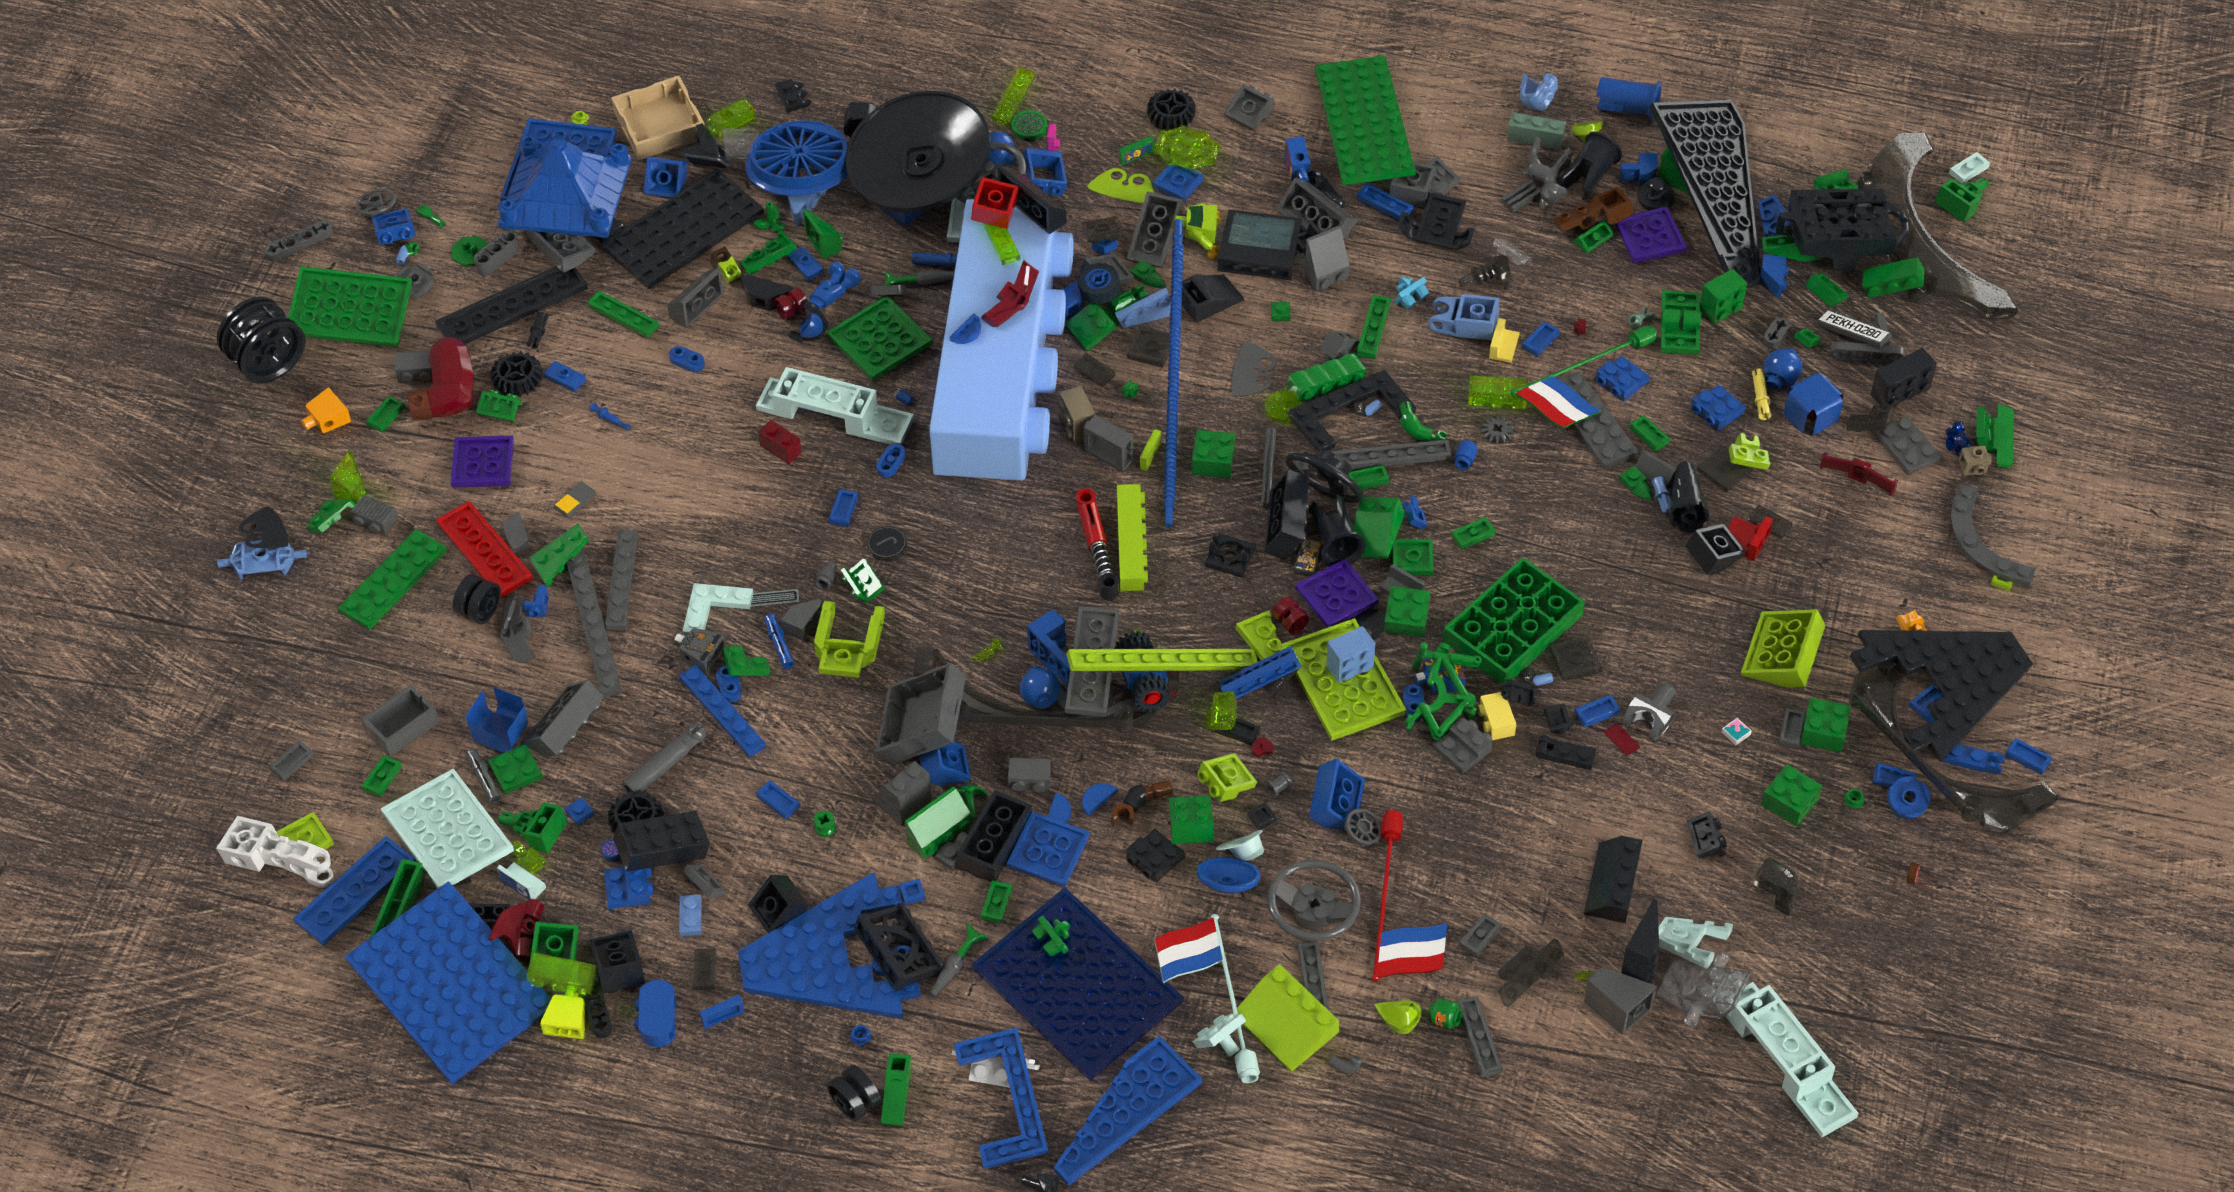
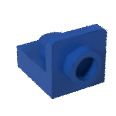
[523,585,549,617]

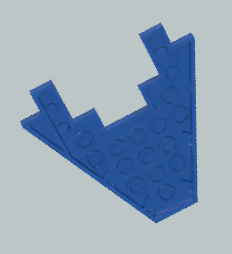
[738,873,921,1019]

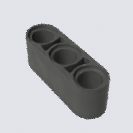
[474,230,520,276]

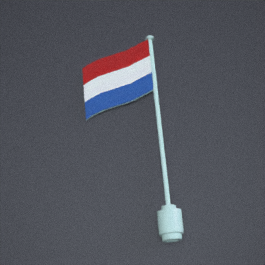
[1154,914,1260,1083]

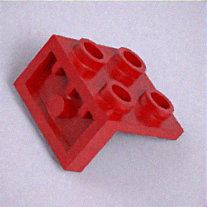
[1728,516,1773,561]

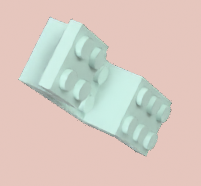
[756,367,914,445]
[1717,982,1859,1138]

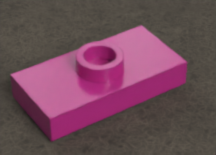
[1047,124,1060,151]

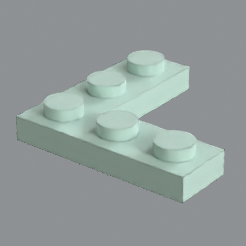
[683,583,753,636]

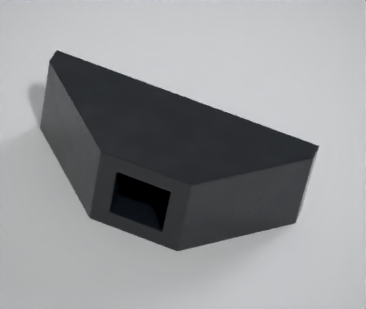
[740,274,794,311]

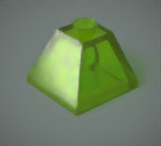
[329,450,366,504]

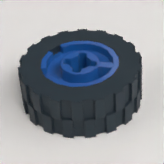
[1078,263,1121,304]

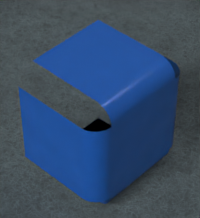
[1784,373,1844,435]
[466,687,529,753]

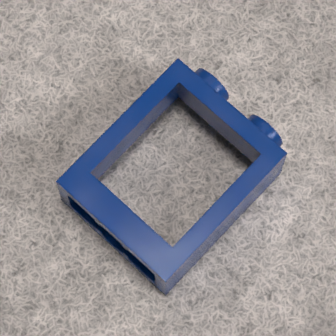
[1023,148,1067,196]

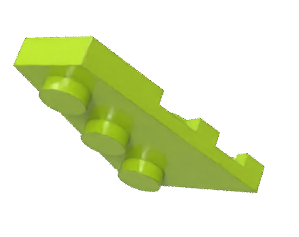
[1235,610,1283,660]

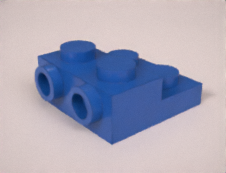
[371,208,416,245]
[1595,355,1650,402]
[1691,385,1746,431]
[604,867,654,910]

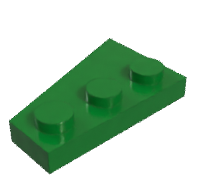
[529,524,589,587]

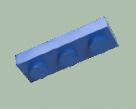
[1356,183,1413,220]

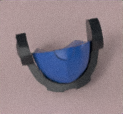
[788,301,828,342]

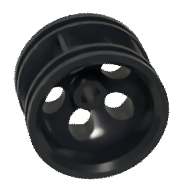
[217,296,306,383]

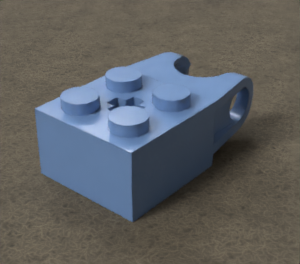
[1428,294,1499,340]

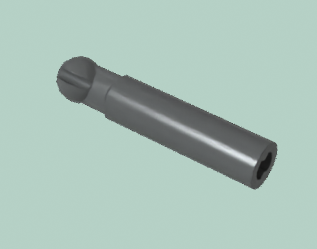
[622,723,706,795]

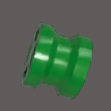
[813,811,836,837]

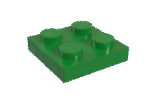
[1065,303,1117,351]
[1392,539,1433,576]
[488,744,543,794]

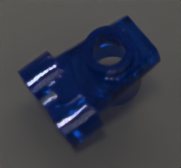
[1945,421,1970,456]

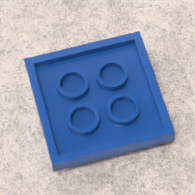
[1007,811,1090,888]

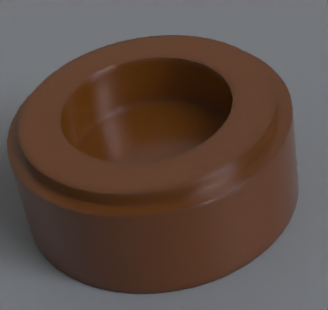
[1906,862,1920,885]

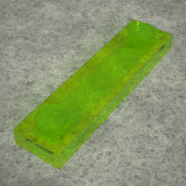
[992,67,1036,126]
[982,223,1020,265]

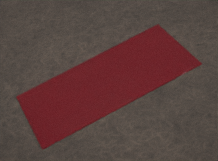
[1603,723,1641,756]

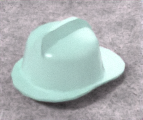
[1216,830,1264,861]

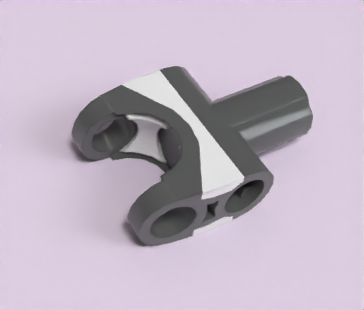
[1622,683,1676,741]

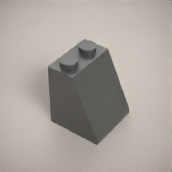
[873,761,932,826]
[1584,967,1656,1035]

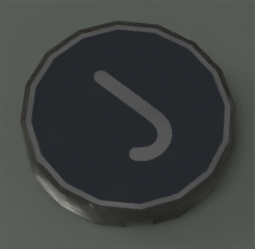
[867,527,907,562]

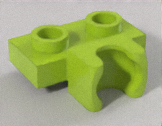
[1729,433,1770,470]

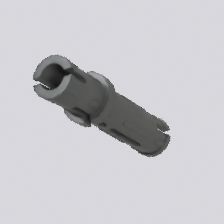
[465,749,502,804]

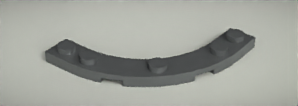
[1951,484,2036,588]

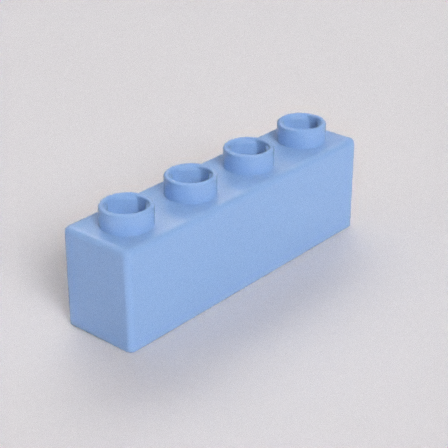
[929,199,1074,481]

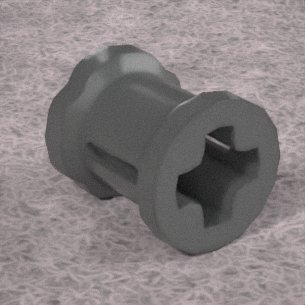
[1265,771,1292,798]

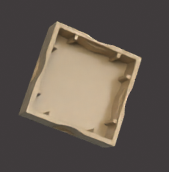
[611,76,705,161]

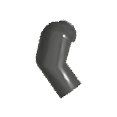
[1329,1055,1362,1074]

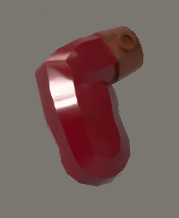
[407,337,474,421]

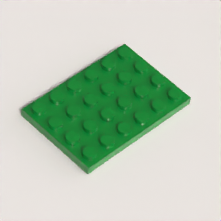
[288,266,413,347]

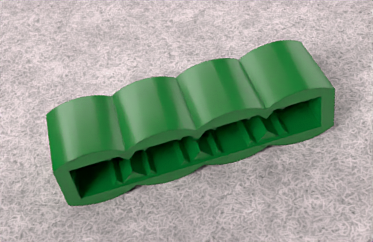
[1287,353,1366,401]

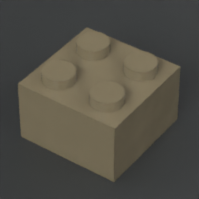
[1058,386,1095,445]

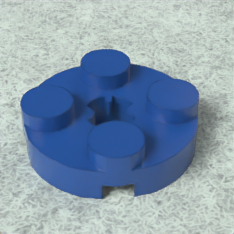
[1887,776,1930,819]

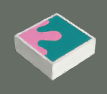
[1722,718,1751,745]

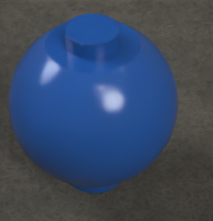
[988,131,1016,167]
[1763,348,1802,390]
[1020,666,1060,709]

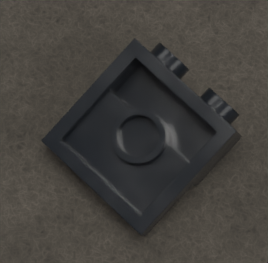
[1126,828,1185,883]

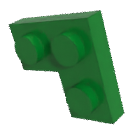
[722,645,770,676]

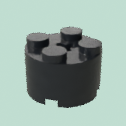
[843,101,878,138]

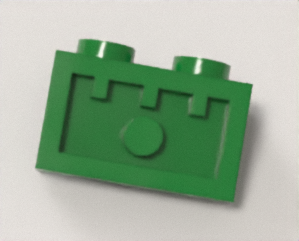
[476,389,523,422]

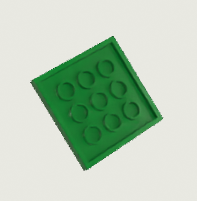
[826,295,933,382]

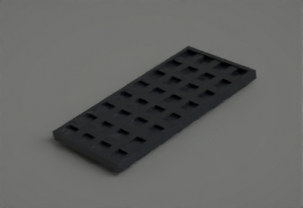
[602,169,764,289]

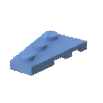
[1115,288,1171,328]

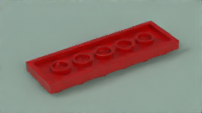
[436,501,533,598]

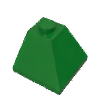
[803,209,843,259]

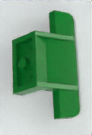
[1976,404,2014,468]

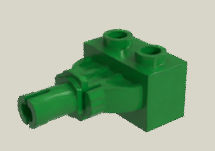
[1935,177,1989,222]
[498,802,568,854]

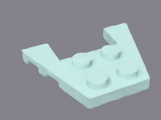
[1658,917,1733,969]

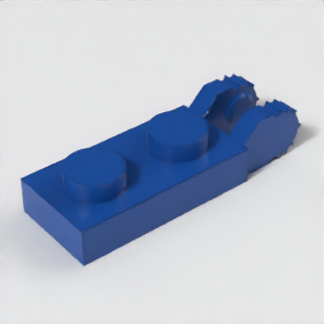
[1943,744,2005,774]

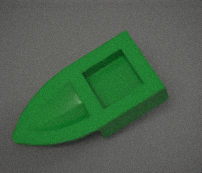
[1130,260,1166,288]
[1619,466,1652,500]

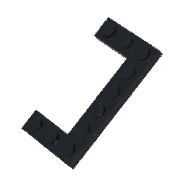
[1287,370,1416,452]

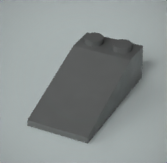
[1127,192,1185,268]

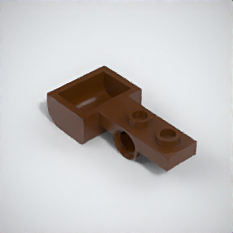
[1554,187,1633,232]

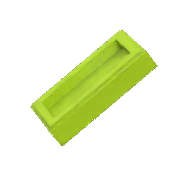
[1140,429,1161,471]

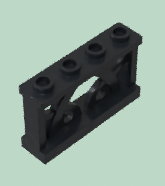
[854,902,943,992]

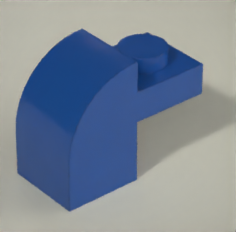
[1619,153,1658,187]

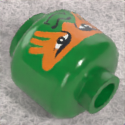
[1428,998,1462,1029]

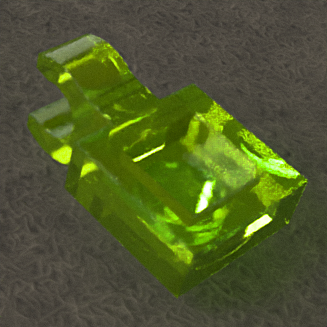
[512,840,546,875]

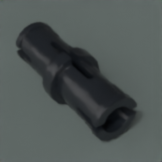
[527,312,549,349]

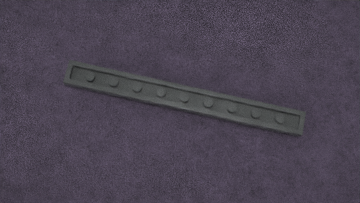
[566,548,622,697]

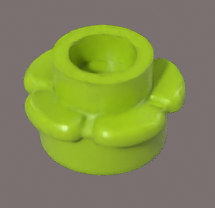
[571,111,589,125]

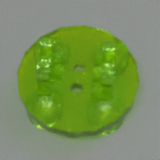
[1264,387,1302,424]

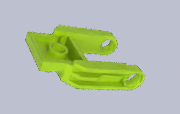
[814,601,885,678]

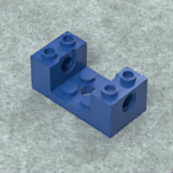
[1027,609,1070,686]

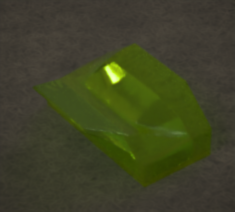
[1205,691,1237,730]

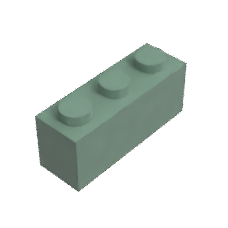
[1507,112,1566,150]

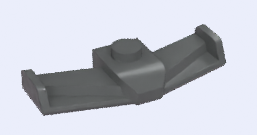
[500,594,535,663]

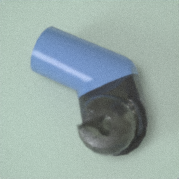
[1352,400,1382,416]
[1523,667,1553,686]

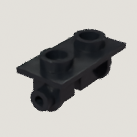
[1498,680,1541,706]

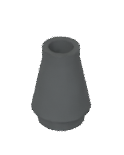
[814,562,837,591]

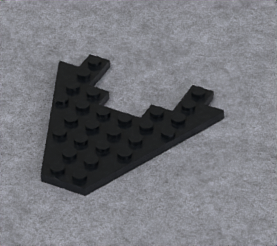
[1850,630,2033,762]

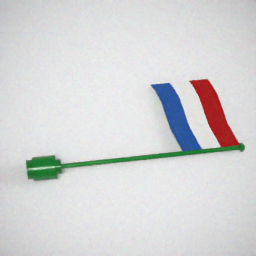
[1510,325,1657,428]

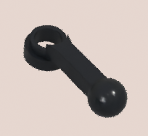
[1308,170,1345,208]

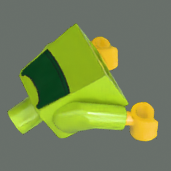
[1175,203,1222,260]

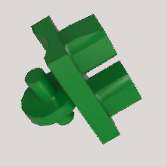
[1032,915,1070,957]

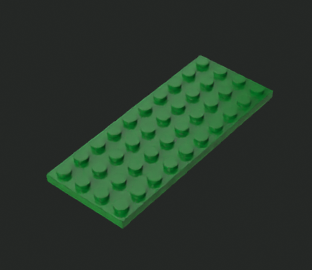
[1315,56,1416,186]

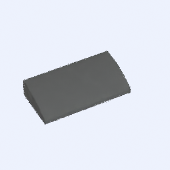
[526,231,596,272]

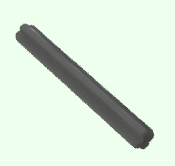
[1261,427,1276,508]

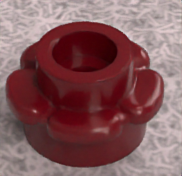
[1574,317,1586,336]

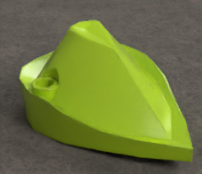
[1572,121,1604,143]
[1374,1000,1422,1034]

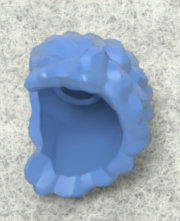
[1519,73,1558,111]

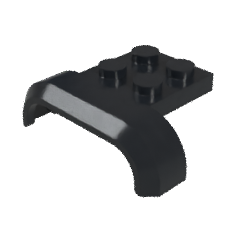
[1398,193,1474,250]

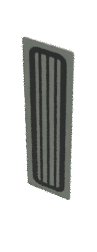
[751,589,799,606]

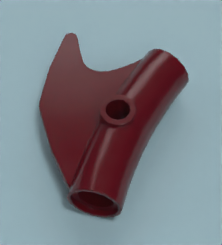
[489,899,545,962]

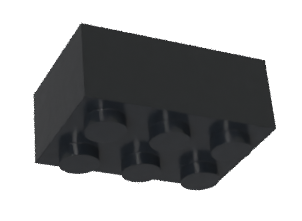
[1870,348,1937,410]

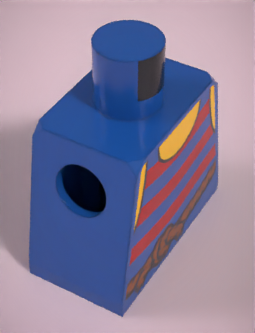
[1284,136,1310,181]

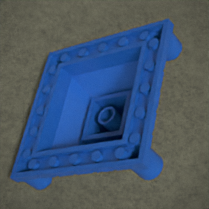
[498,136,632,238]

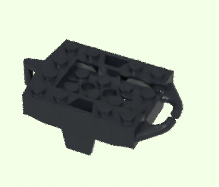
[1775,189,1909,271]

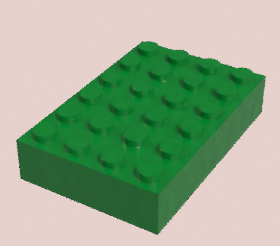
[1443,557,1585,683]

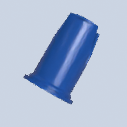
[1596,77,1662,122]

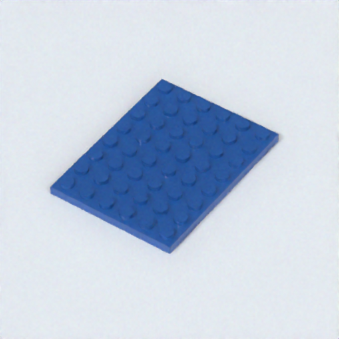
[345,881,551,1085]

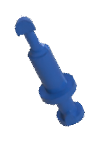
[590,403,631,430]

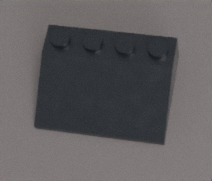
[1621,899,1660,984]

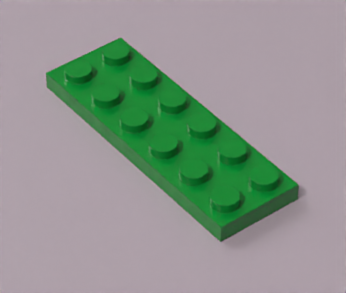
[338,529,447,630]

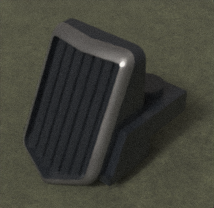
[681,123,729,168]

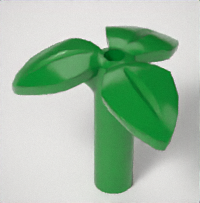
[754,202,785,231]
[957,785,988,820]

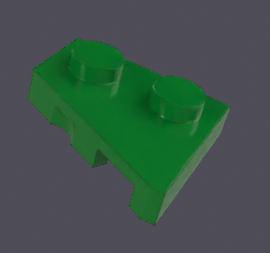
[306,499,356,533]

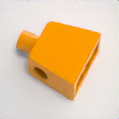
[301,388,351,433]

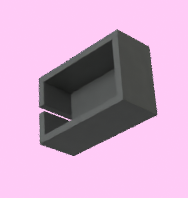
[361,684,439,757]

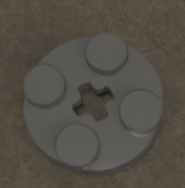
[396,264,434,299]

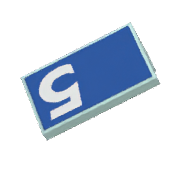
[497,862,546,900]

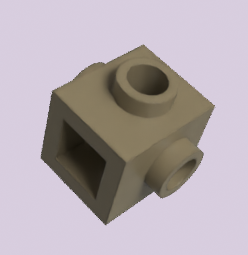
[1959,446,1992,476]

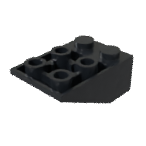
[1181,274,1244,323]

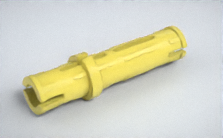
[1752,369,1771,420]

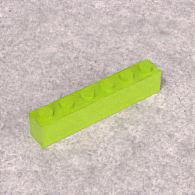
[1117,484,1148,591]

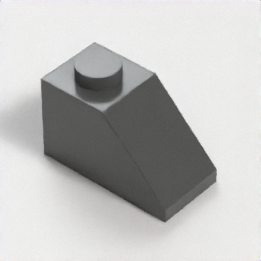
[1319,330,1360,360]
[780,599,823,641]

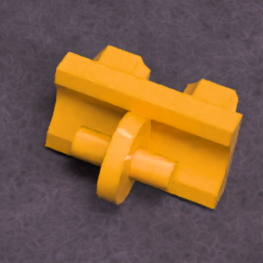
[1896,610,1927,631]

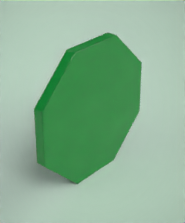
[452,236,489,267]

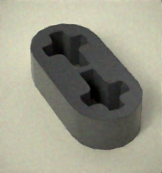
[870,285,906,296]
[1763,318,1790,349]

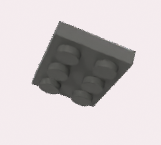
[1874,416,1941,475]

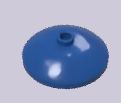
[1197,857,1261,894]

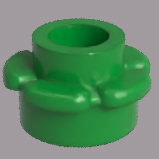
[1121,381,1139,399]
[1844,789,1865,808]

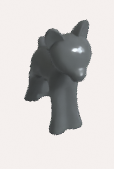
[1521,137,1573,210]

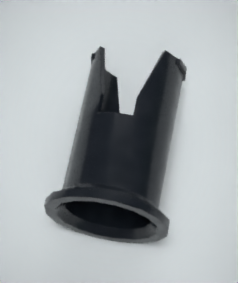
[1558,132,1623,201]
[1309,494,1366,566]

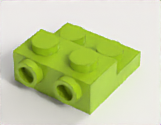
[1198,753,1257,802]

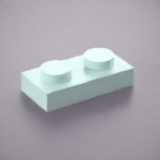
[1949,152,1990,184]

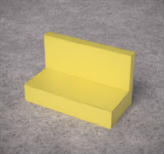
[1489,318,1520,363]

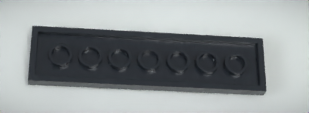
[435,266,588,345]

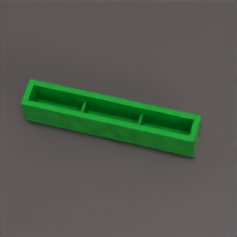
[369,859,426,938]

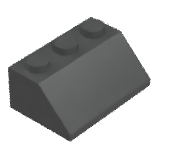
[668,268,724,328]

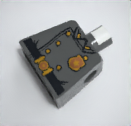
[674,628,726,675]

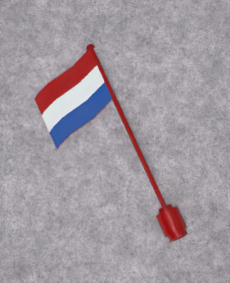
[1371,810,1447,982]

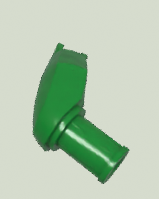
[1399,402,1447,442]

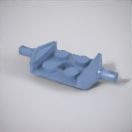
[217,540,307,580]

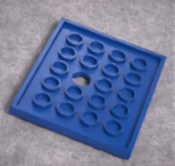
[500,118,617,202]

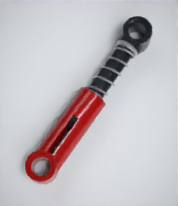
[1076,488,1119,600]

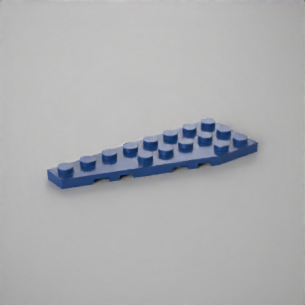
[1054,1036,1202,1186]

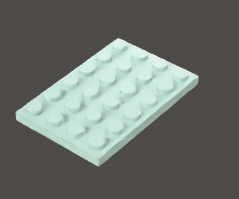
[381,769,514,889]

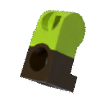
[710,246,741,283]

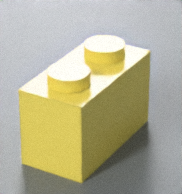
[1477,692,1516,740]

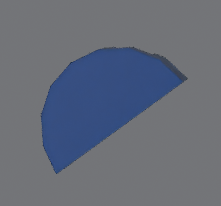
[950,313,981,344]
[1082,783,1118,817]
[1048,793,1071,824]

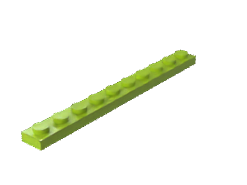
[1066,649,1258,671]

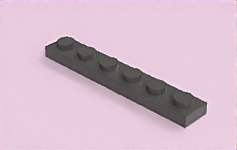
[605,530,639,630]

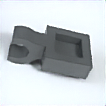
[935,832,967,870]

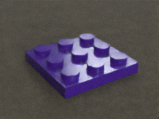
[1615,207,1687,263]
[451,435,514,488]
[1295,559,1379,628]

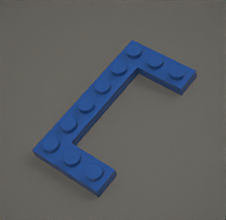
[954,1028,1049,1169]

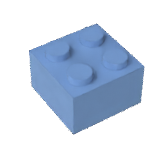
[1326,626,1375,683]

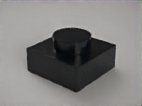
[1247,802,1276,830]

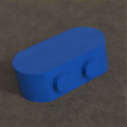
[635,980,676,1047]

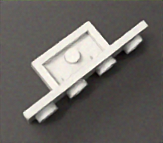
[951,1050,1040,1088]

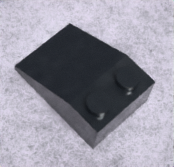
[590,930,645,993]

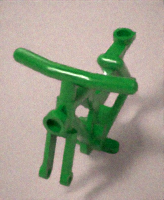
[1404,642,1482,741]

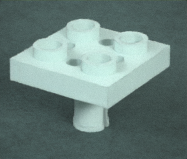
[1193,1013,1246,1057]

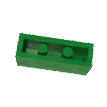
[1862,257,1924,298]

